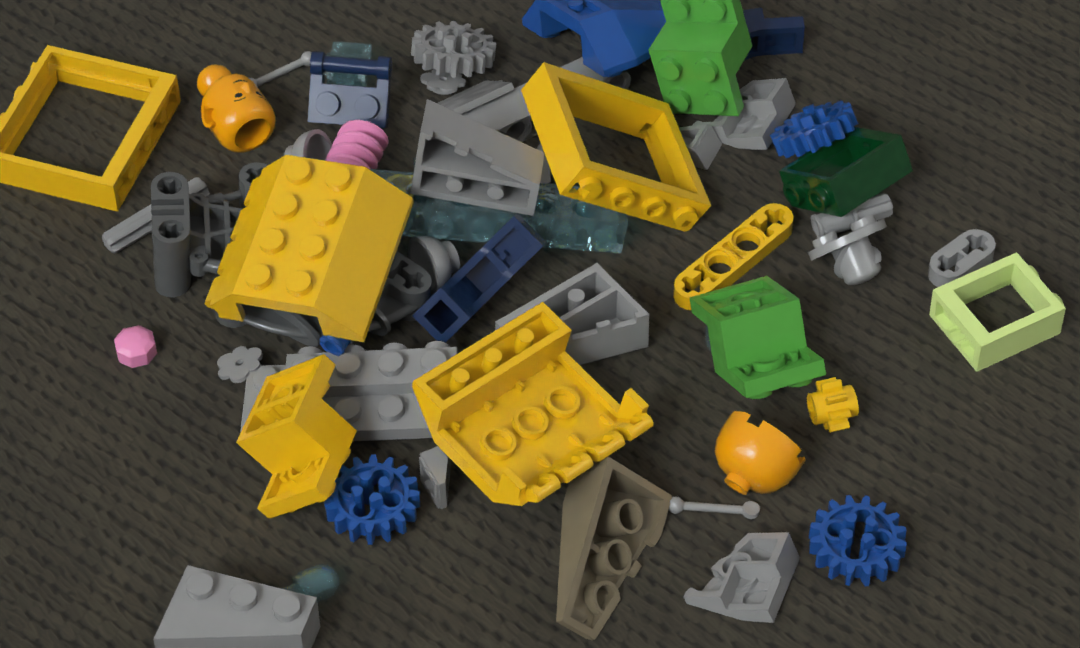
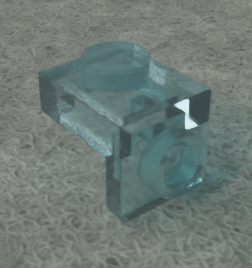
[326,42,372,86]

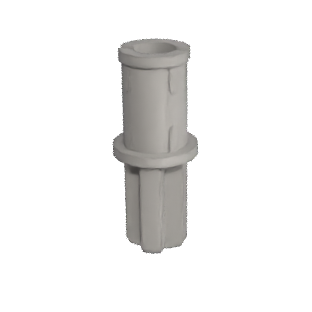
[811,193,893,238]

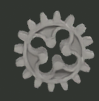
[411,21,496,78]

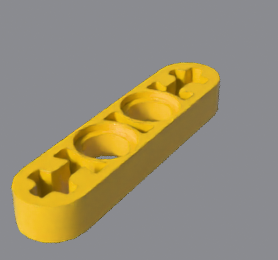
[673,203,794,310]

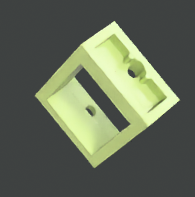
[929,252,1066,372]

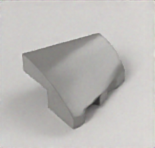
[692,78,796,150]
[684,532,800,623]

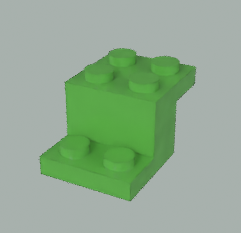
[648,0,752,116]
[690,276,826,399]

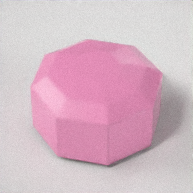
[114,325,157,368]

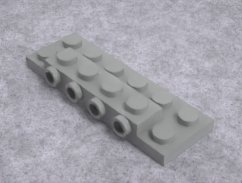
[240,341,458,441]

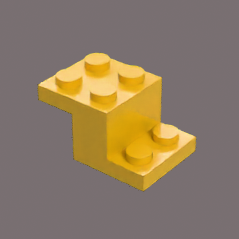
[236,354,357,518]

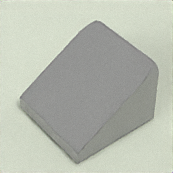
[679,124,722,170]
[419,446,451,509]

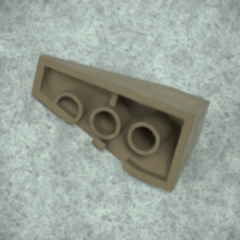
[556,457,672,640]

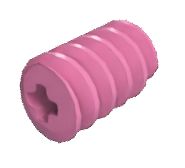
[325,120,389,173]

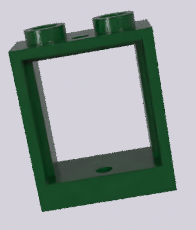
[779,127,913,217]

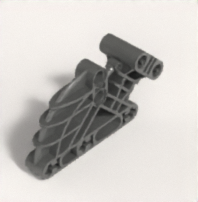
[151,162,432,347]

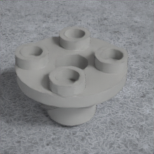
[807,214,887,285]

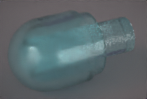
[281,564,339,603]

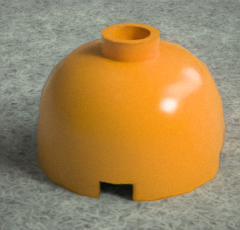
[715,411,806,495]

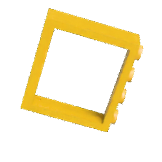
[0,45,181,212]
[521,62,711,232]

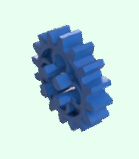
[770,101,858,158]
[324,454,420,545]
[808,495,907,587]

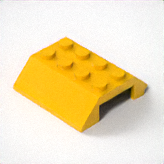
[204,155,414,342]
[412,302,653,506]

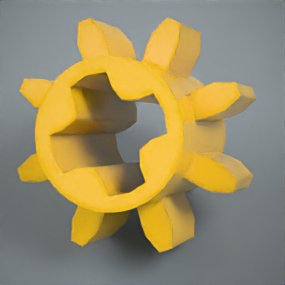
[807,377,859,433]

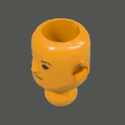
[197,64,276,153]

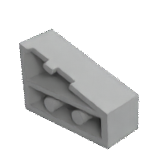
[410,99,545,216]
[495,263,649,365]
[153,565,321,648]

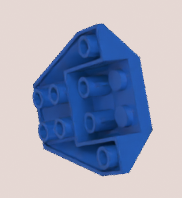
[522,0,666,77]

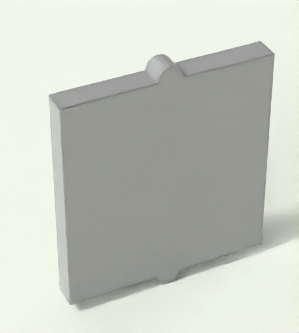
[437,80,515,114]

